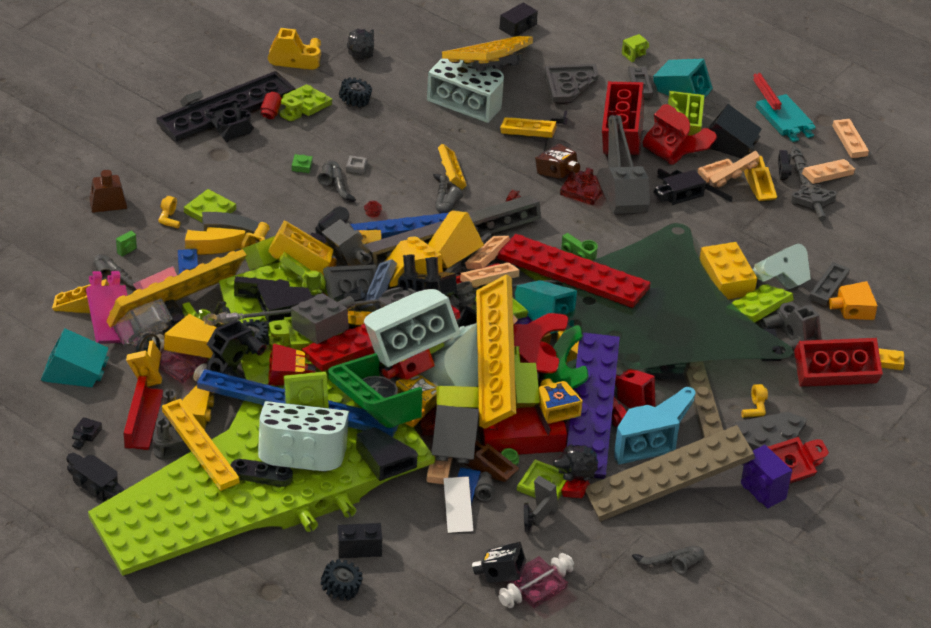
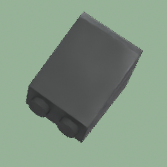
[432,405,479,464]

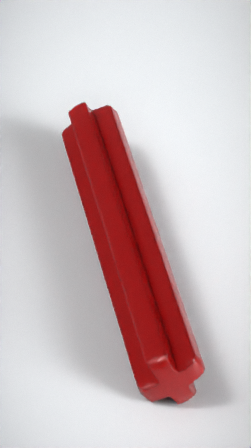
[753,73,782,111]

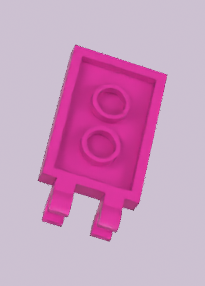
[86,271,136,344]

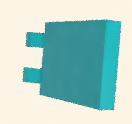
[756,94,816,142]

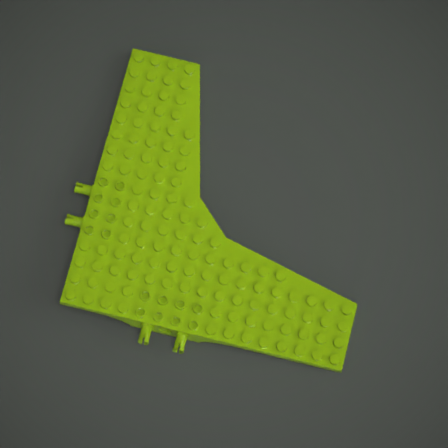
[88,262,435,576]

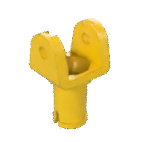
[241,222,270,249]

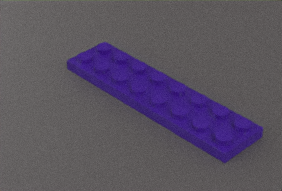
[567,332,620,479]

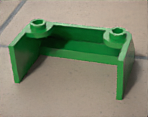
[328,353,422,428]

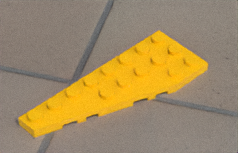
[442,36,533,63]

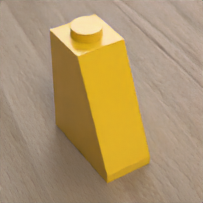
[164,314,217,358]

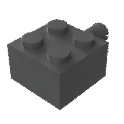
[322,219,372,266]
[291,293,355,344]

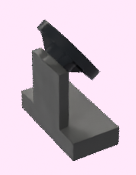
[524,476,558,533]

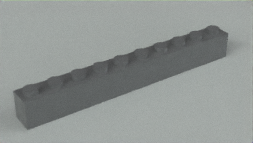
[366,195,541,269]

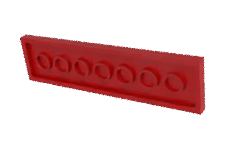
[497,234,651,308]
[302,305,460,372]

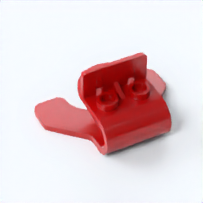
[643,104,717,165]
[513,313,568,373]

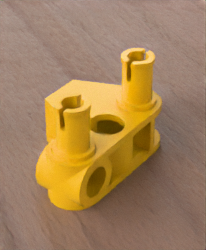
[268,28,321,70]

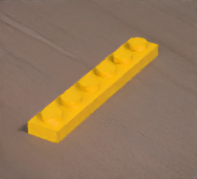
[162,398,239,491]

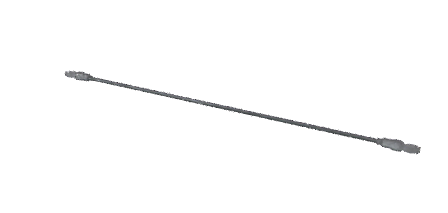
[203,279,561,326]

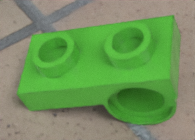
[561,233,598,262]

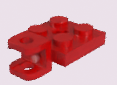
[768,437,829,483]

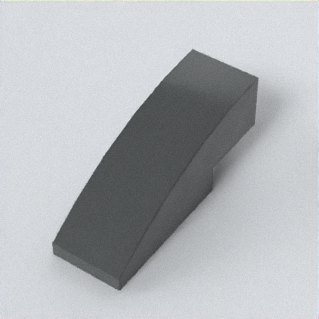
[202,212,259,234]

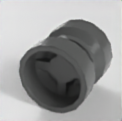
[455,281,476,307]

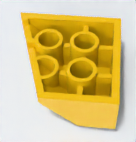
[384,237,443,287]

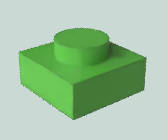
[292,154,313,173]
[116,231,137,257]

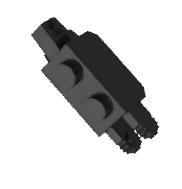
[66,453,125,502]

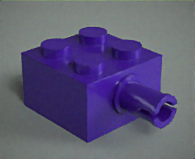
[741,445,792,509]

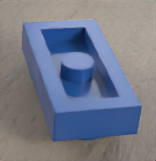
[178,249,198,274]

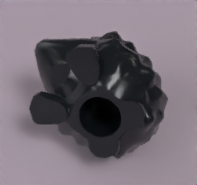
[347,28,374,60]
[553,444,598,481]

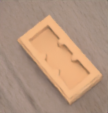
[698,159,733,183]

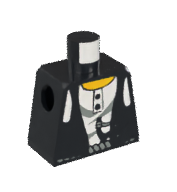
[472,542,526,583]

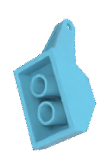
[614,387,696,465]

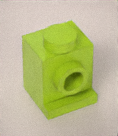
[622,34,649,62]

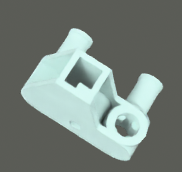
[752,244,811,290]

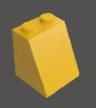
[427,211,484,268]

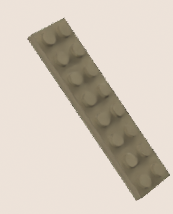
[585,425,755,522]

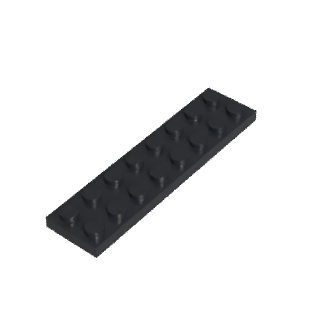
[156,71,295,142]

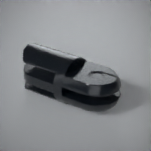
[315,206,349,236]

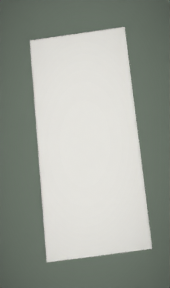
[443,477,473,533]

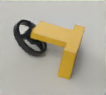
[126,333,162,386]

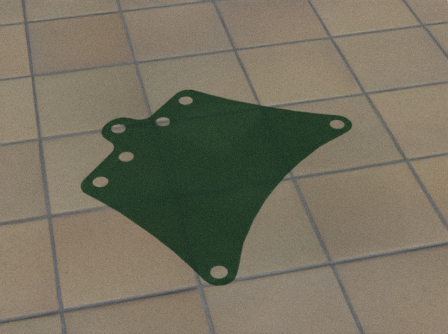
[561,223,793,370]

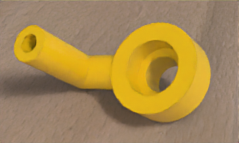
[158,196,181,229]
[741,384,768,418]

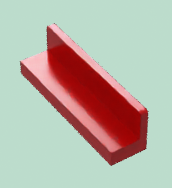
[123,376,163,450]

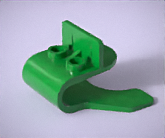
[537,325,589,389]

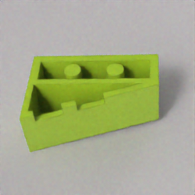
[668,91,704,136]

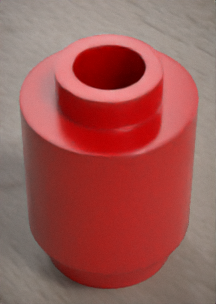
[260,92,282,119]

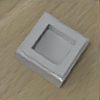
[346,156,367,174]

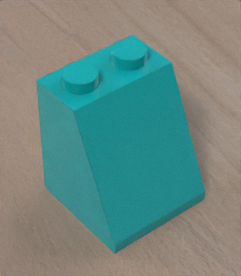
[653,59,713,98]
[515,280,577,334]
[41,328,109,388]

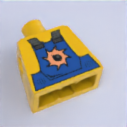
[538,378,583,424]

